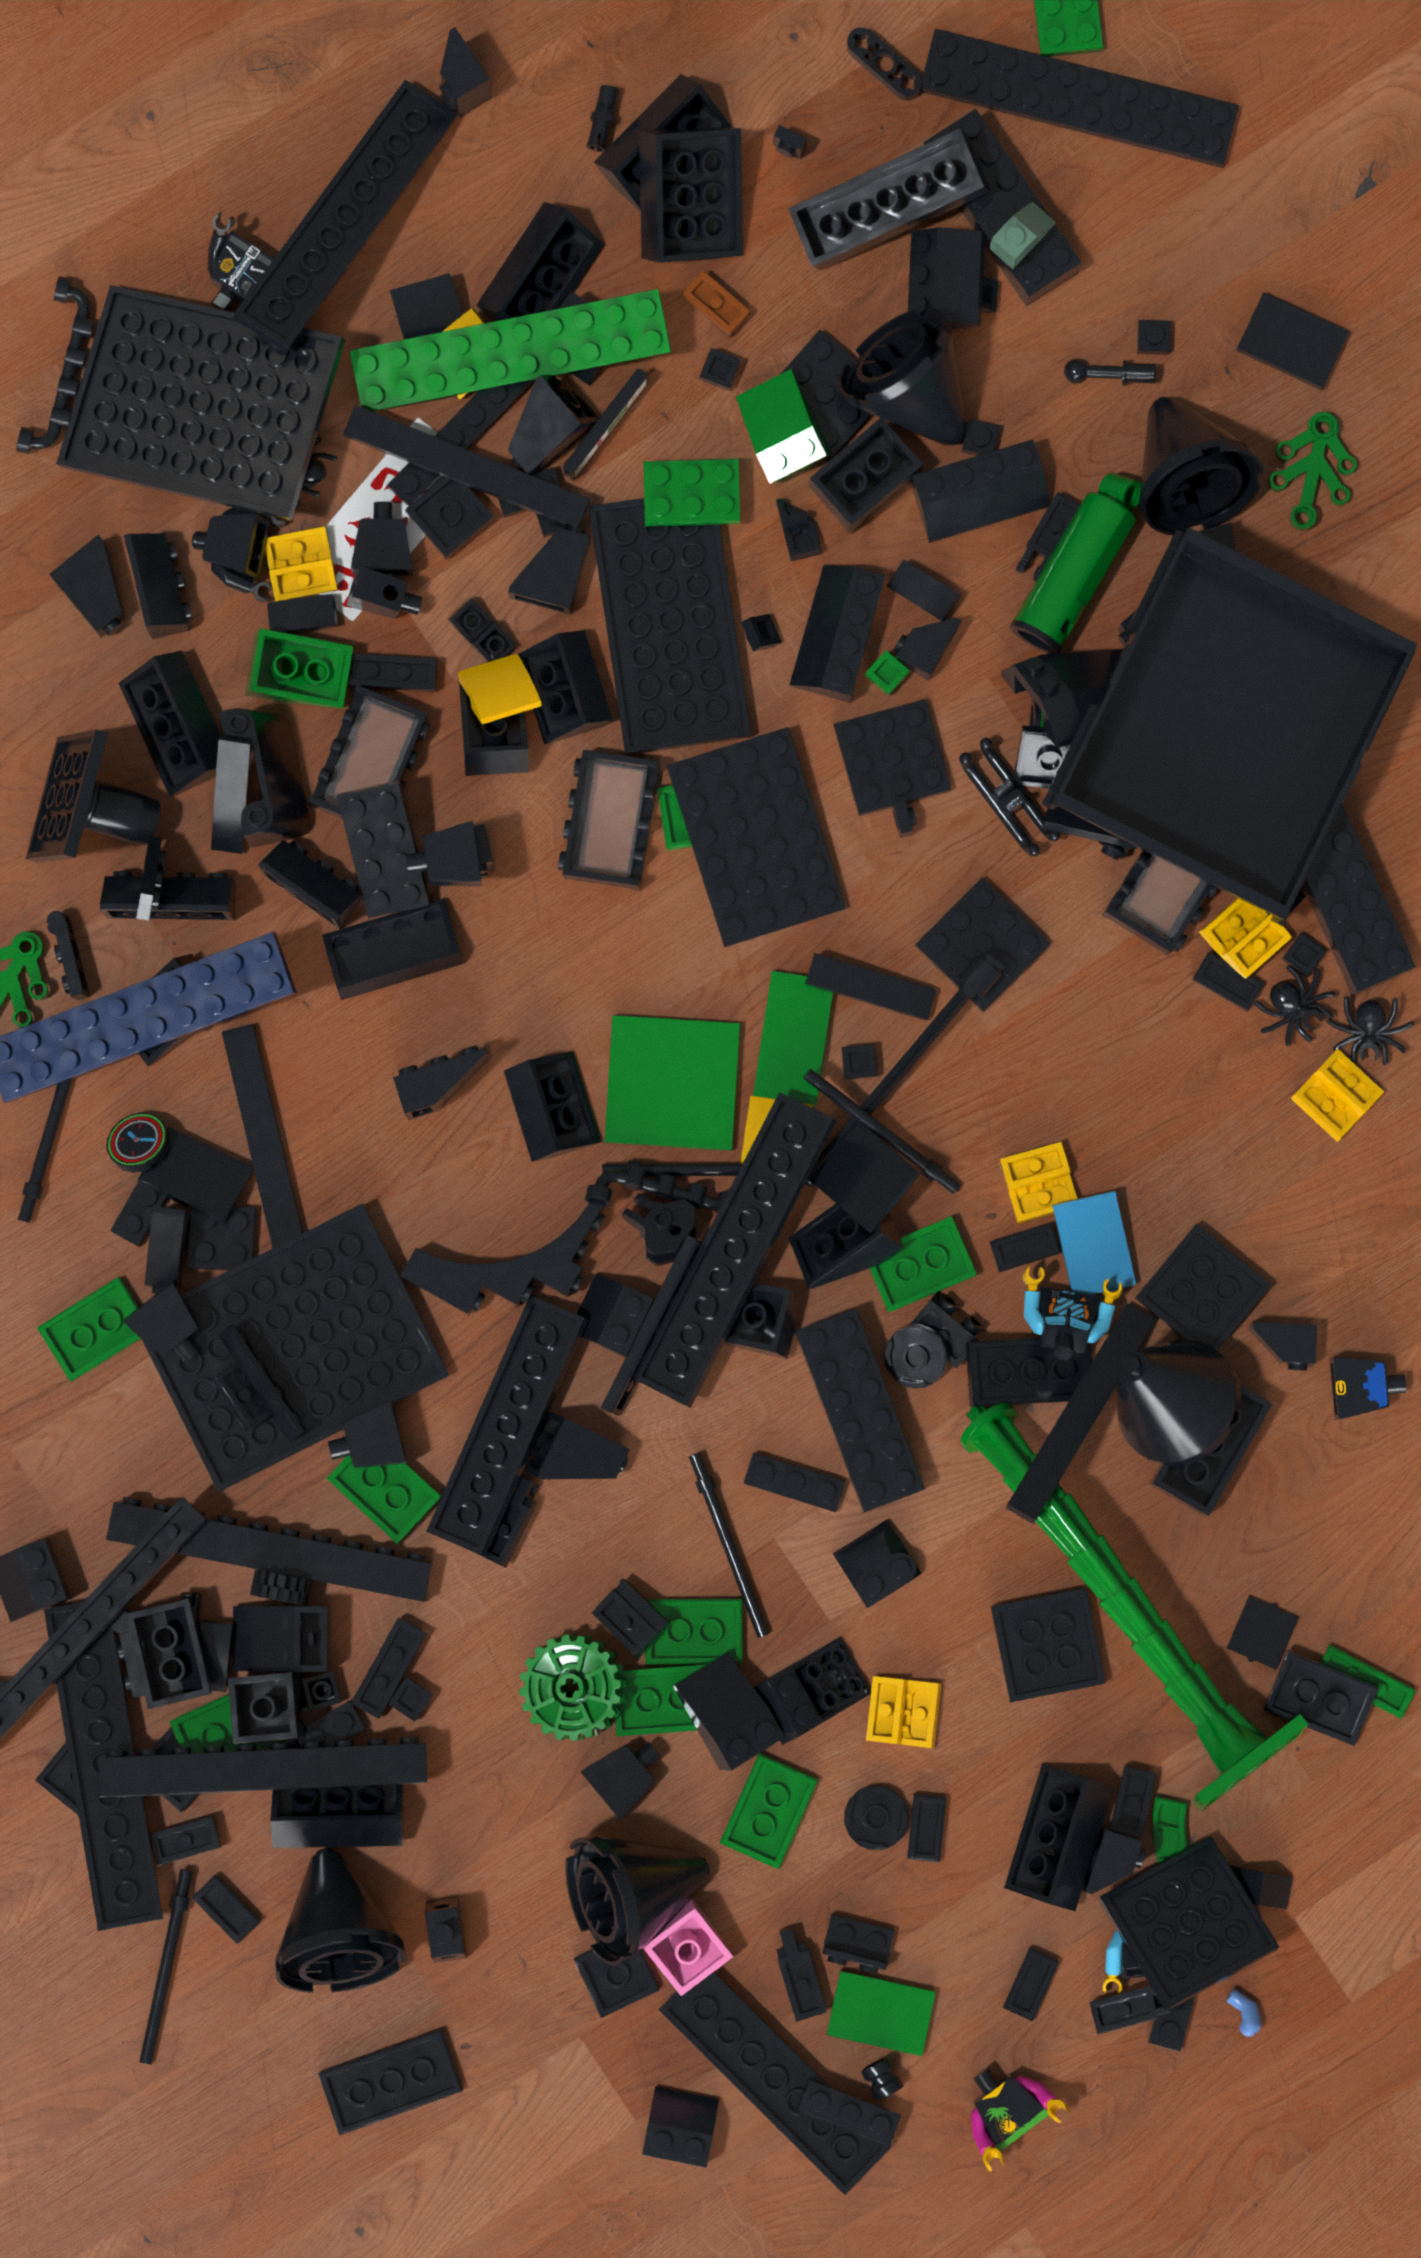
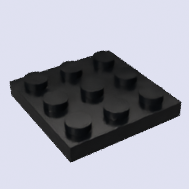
[781,330,872,462]
[833,699,951,816]
[915,878,1050,1013]
[1135,1224,1271,1350]
[990,1588,1105,1703]

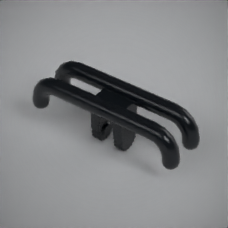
[959,737,1061,857]

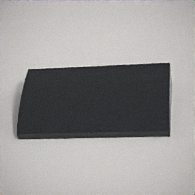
[322,898,463,1000]

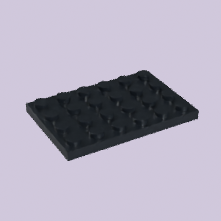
[666,727,846,948]

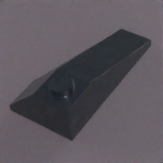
[724,1284,795,1359]

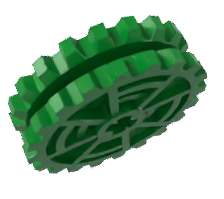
[519,1634,628,1741]

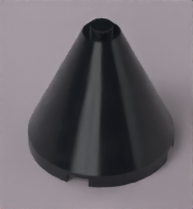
[838,308,967,446]
[1139,397,1263,535]
[1117,1339,1241,1466]
[565,1834,710,1965]
[274,1848,406,1993]

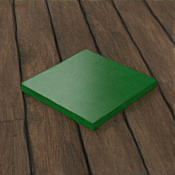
[604,1015,740,1151]

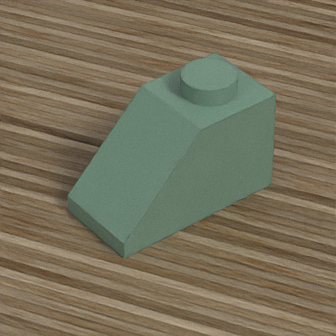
[990,202,1056,269]

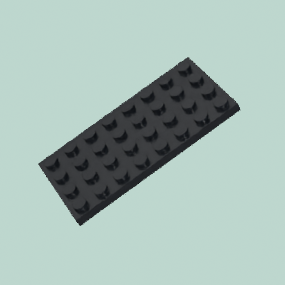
[589,498,751,756]

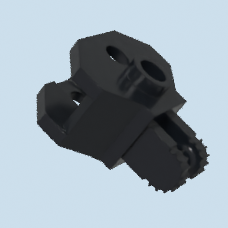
[622,1194,696,1266]

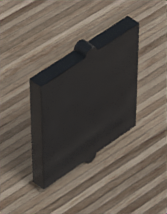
[1226,1596,1298,1670]

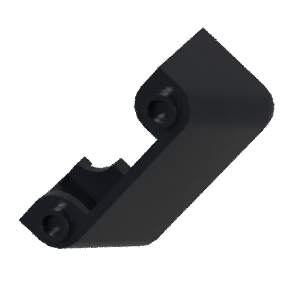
[219,708,310,848]

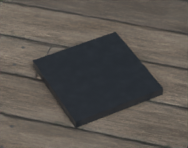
[1099,1836,1279,2011]

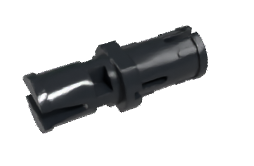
[586,85,619,152]

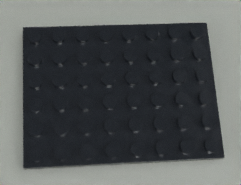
[56,285,345,521]
[142,1203,449,1492]

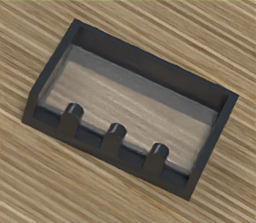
[308,685,431,819]
[558,750,660,891]
[1102,850,1217,956]

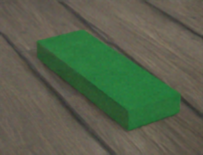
[1320,1645,1416,1719]

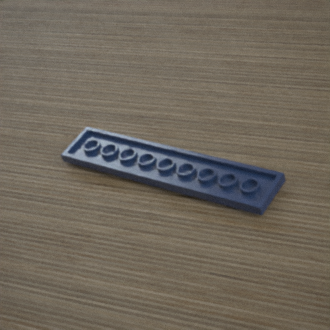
[0,932,297,1103]

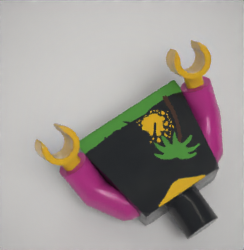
[971,2067,1070,2171]

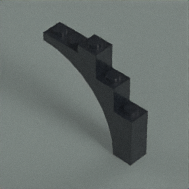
[400,1204,605,1316]

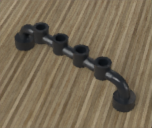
[16,276,95,454]
[585,1165,728,1214]

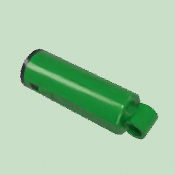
[1009,472,1141,654]

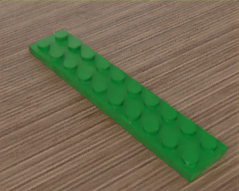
[349,288,672,411]

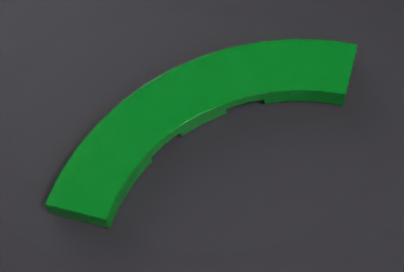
[1152,1796,1188,1865]

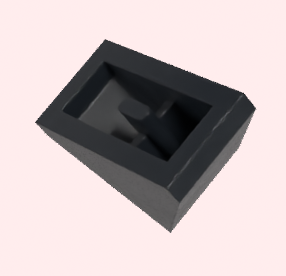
[1230,1865,1292,1909]

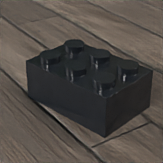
[809,418,923,533]

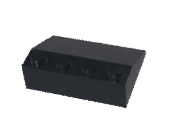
[639,128,743,263]

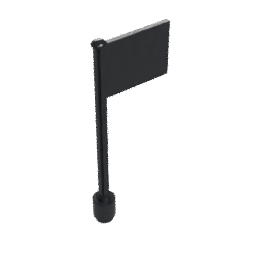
[805,950,1004,1233]

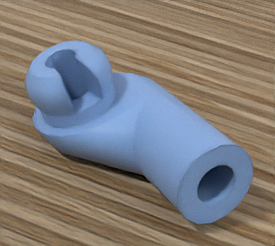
[1226,1988,1262,2037]

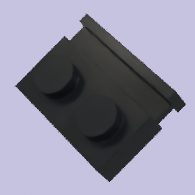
[592,1578,670,1658]

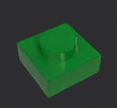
[864,650,909,696]

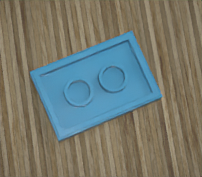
[1052,1190,1136,1295]

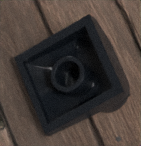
[833,1520,921,1608]

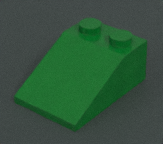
[736,369,833,483]
[245,628,353,709]

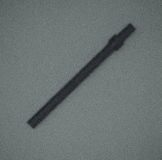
[803,1068,961,1194]
[17,1078,73,1223]
[602,1160,742,1176]
[689,1452,769,1638]
[139,1869,193,2065]

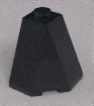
[508,375,599,474]
[526,1412,630,1480]

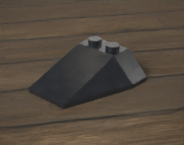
[1001,649,1124,748]

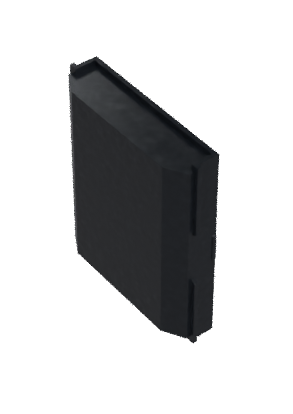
[1042,527,1417,926]

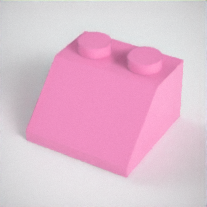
[643,1897,733,1996]

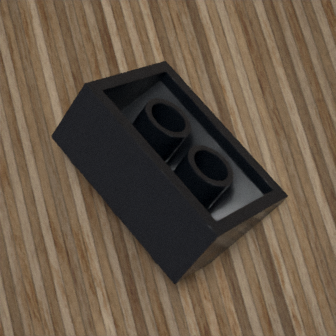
[908,227,985,329]
[124,533,193,639]
[518,630,612,744]
[258,840,363,929]
[504,1051,601,1162]
[126,1598,212,1709]

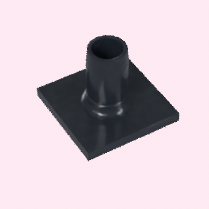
[26,730,160,863]

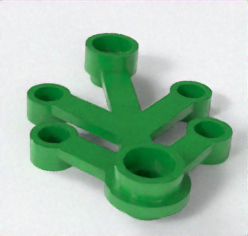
[1268,412,1357,531]
[0,932,49,1028]

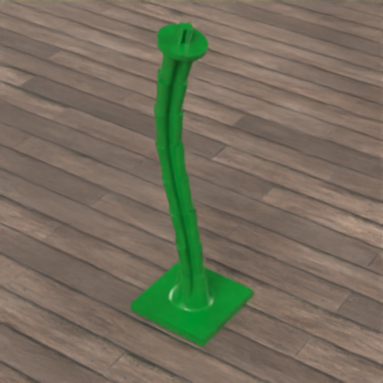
[960,1403,1308,1813]

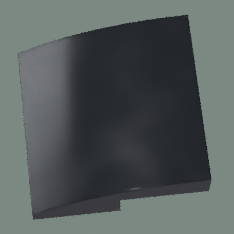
[390,273,462,339]

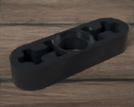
[847,28,922,101]

